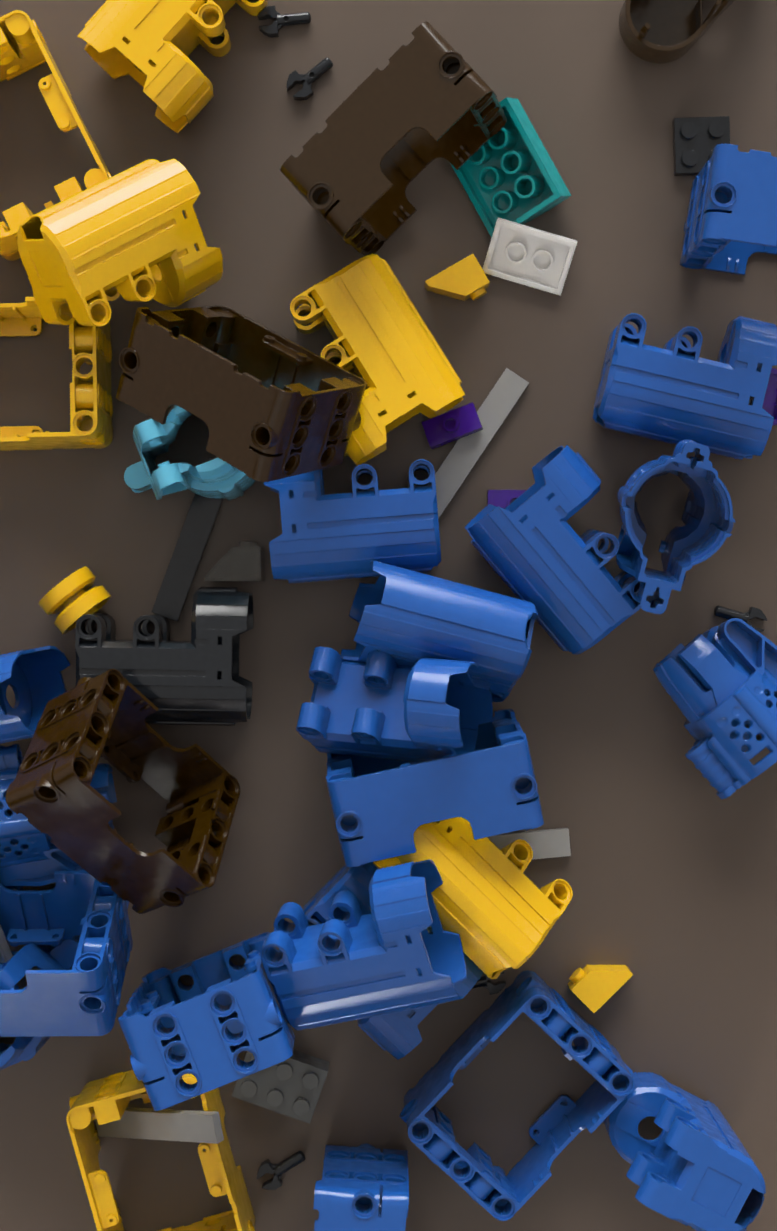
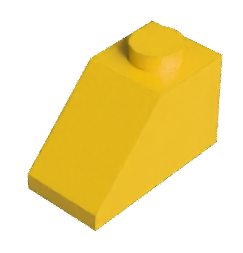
[424,253,490,301]
[568,965,633,1013]

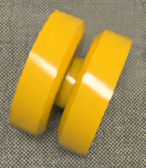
[38,566,112,634]

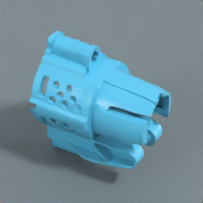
[124,405,256,501]

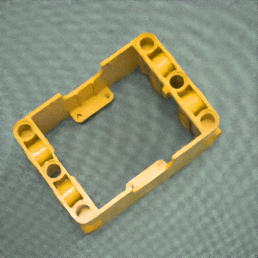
[0,10,112,261]
[0,297,113,451]
[66,1070,256,1231]

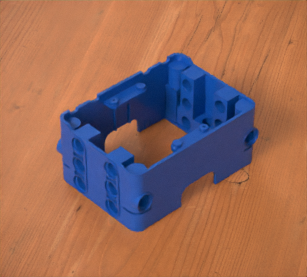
[680,144,777,275]
[326,709,544,867]
[0,871,133,1037]
[118,932,295,1111]
[399,970,634,1221]
[313,1143,409,1231]

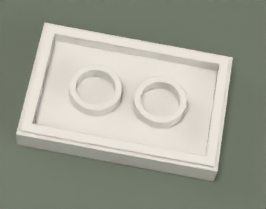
[483,217,578,296]

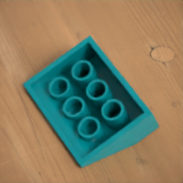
[450,97,571,238]

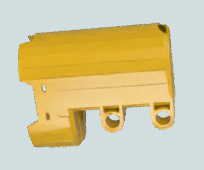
[77,0,268,133]
[17,159,223,327]
[290,254,465,466]
[373,817,573,979]

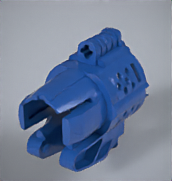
[616,439,736,614]
[653,618,777,799]
[0,744,117,891]
[0,935,81,1070]

